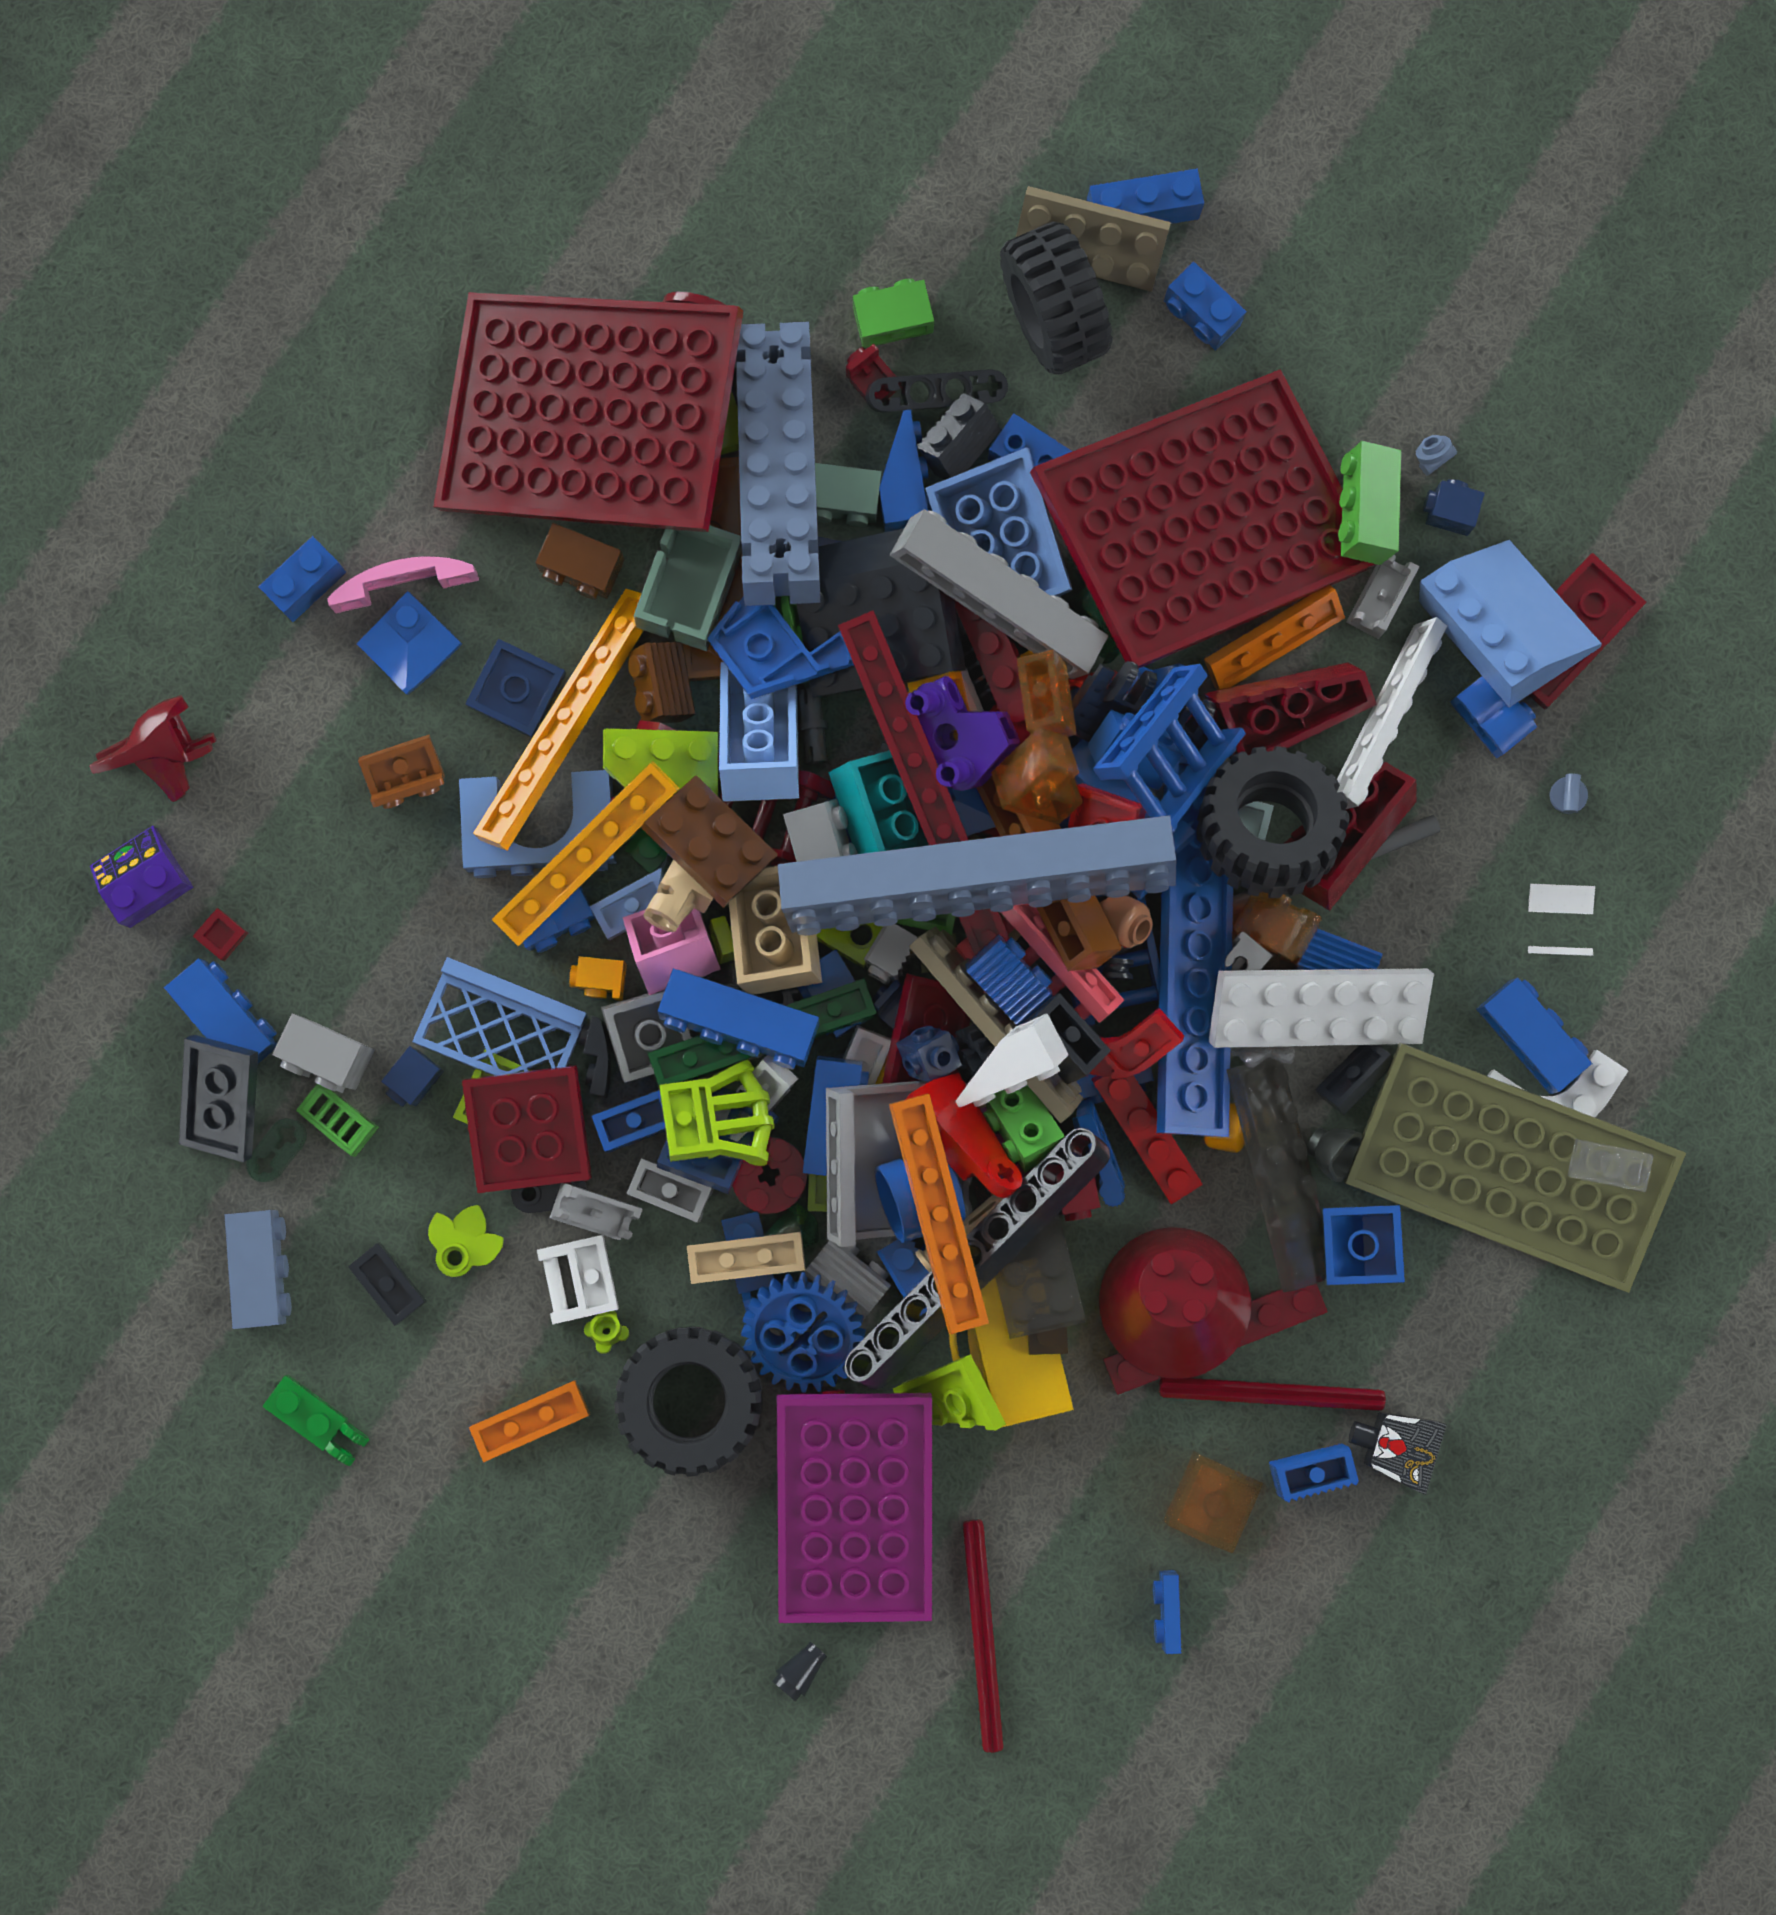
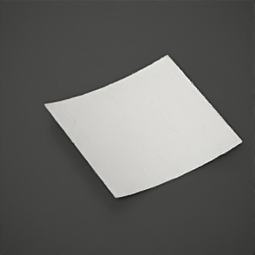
[1528,884,1595,956]

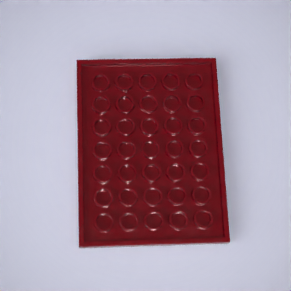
[433,292,744,532]
[1029,369,1378,669]

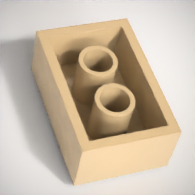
[729,866,822,995]

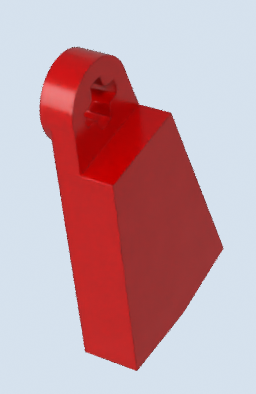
[905,1073,1022,1198]

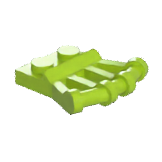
[659,1060,775,1166]

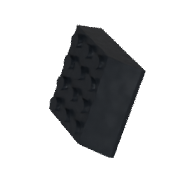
[796,529,966,697]

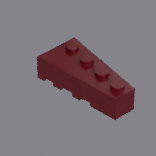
[1204,662,1377,759]
[1283,762,1416,911]

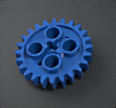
[741,1272,866,1393]

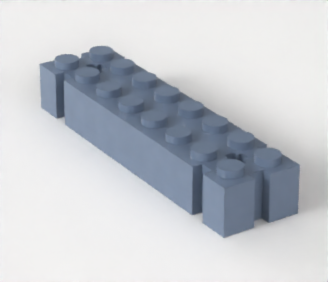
[736,322,821,606]

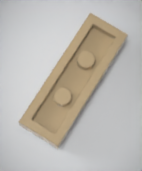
[687,1232,806,1284]

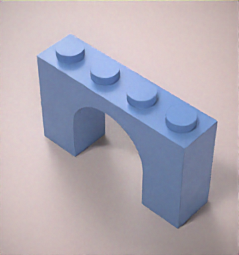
[459,770,617,878]

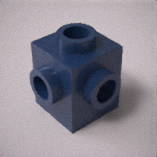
[896,1025,962,1082]

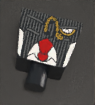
[1348,1412,1447,1495]

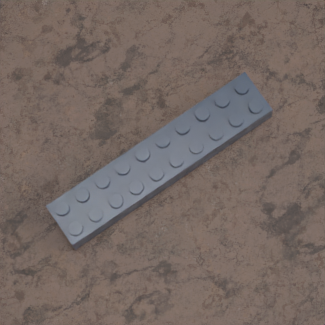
[778,815,1176,936]

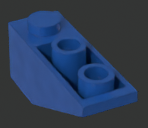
[879,410,932,532]

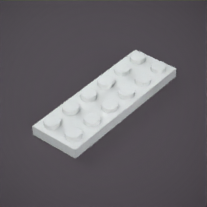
[1209,968,1434,1048]

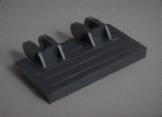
[1057,661,1221,751]

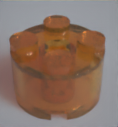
[1232,892,1322,966]

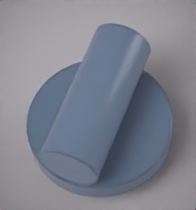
[1416,435,1457,476]
[1550,774,1588,814]

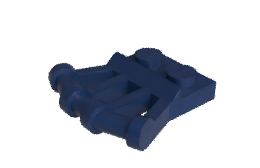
[657,1086,779,1194]

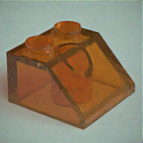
[1163,1451,1264,1553]

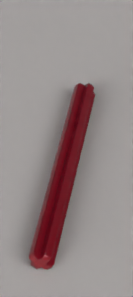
[1159,1378,1386,1411]
[963,1519,1004,1753]

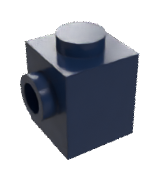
[1423,479,1485,536]

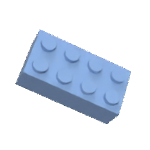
[719,662,799,801]

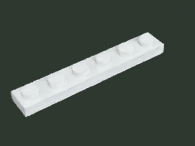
[1337,617,1447,809]

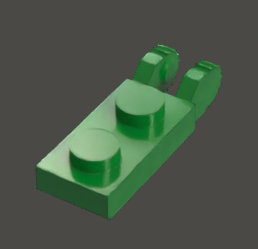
[262,1374,369,1466]

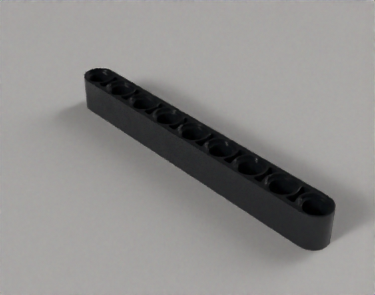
[845,1128,1110,1390]

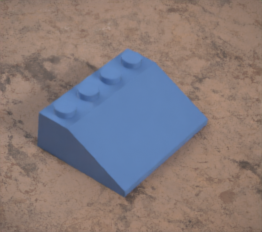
[925,447,1073,597]
[1419,540,1602,708]

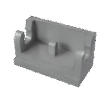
[1346,555,1419,639]
[1224,931,1272,970]
[549,1183,642,1240]

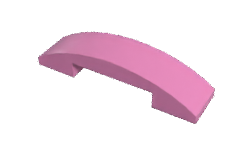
[327,557,479,613]

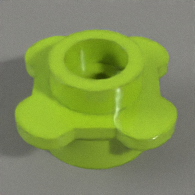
[584,1311,629,1354]

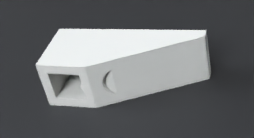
[956,1014,1069,1108]

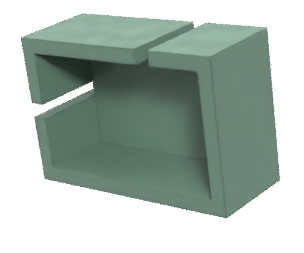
[633,526,742,651]

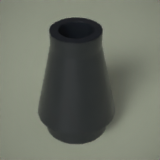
[772,1642,827,1702]

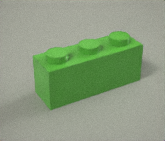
[1338,441,1401,565]

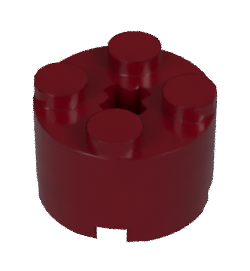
[732,1137,808,1214]

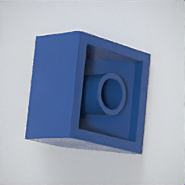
[1323,1205,1405,1285]

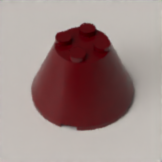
[1099,1227,1251,1379]

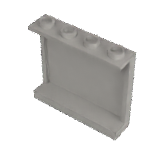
[826,1081,973,1247]

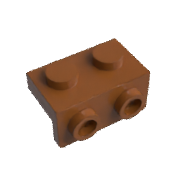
[358,734,445,809]

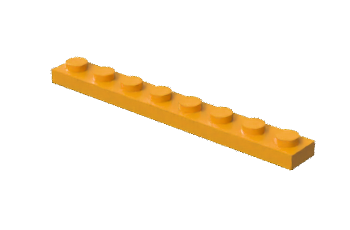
[473,589,644,851]

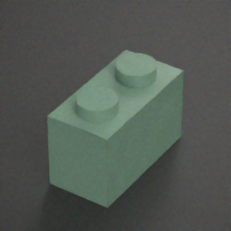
[815,463,882,527]

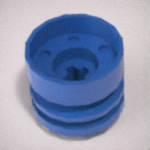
[874,1158,966,1243]

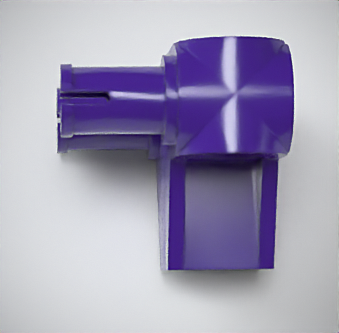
[905,676,1021,791]

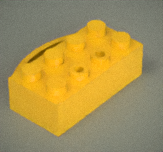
[949,1258,1074,1427]

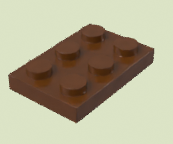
[641,775,778,908]

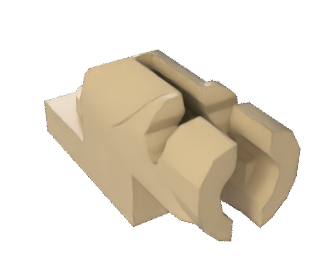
[644,859,713,932]

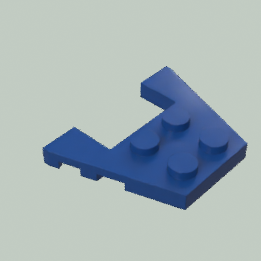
[707,596,854,699]

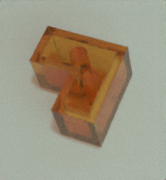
[991,728,1083,824]

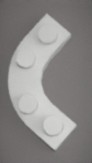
[1488,1050,1628,1117]

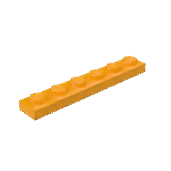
[492,761,680,946]

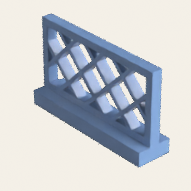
[412,957,589,1076]

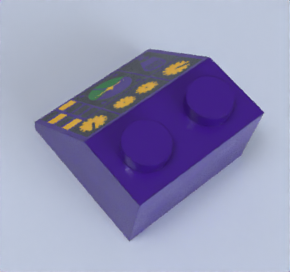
[90,826,194,928]

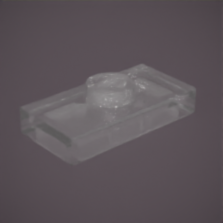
[1568,1138,1654,1192]

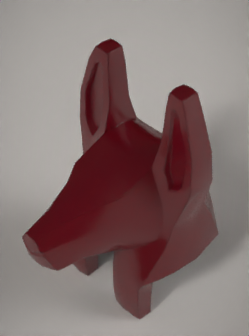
[89,695,217,802]

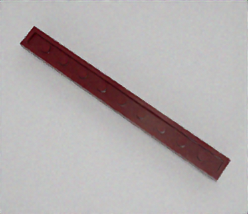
[838,610,1010,955]

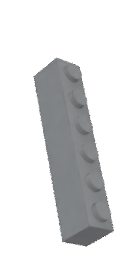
[890,509,1108,679]

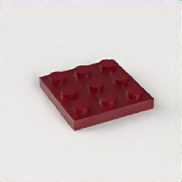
[462,1065,592,1193]

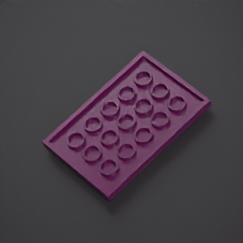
[777,1393,932,1623]

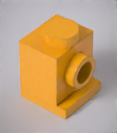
[569,956,627,1001]

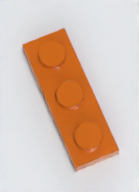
[469,1380,590,1462]

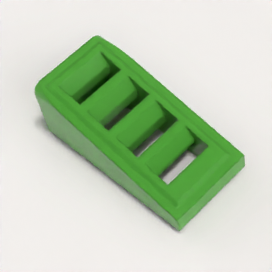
[296,1084,379,1157]

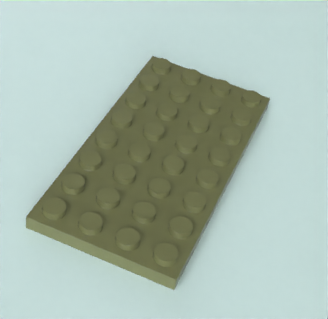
[1344,1042,1686,1293]

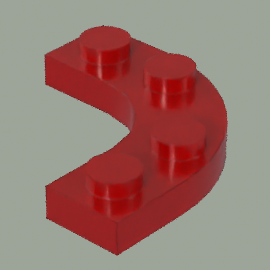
[1087,1008,1185,1079]

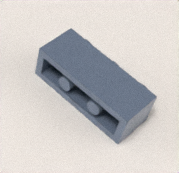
[225,1210,292,1329]

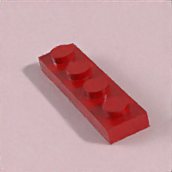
[1091,1075,1203,1205]

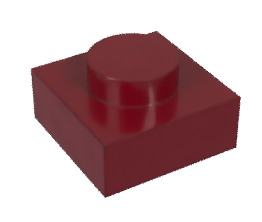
[193,908,249,962]

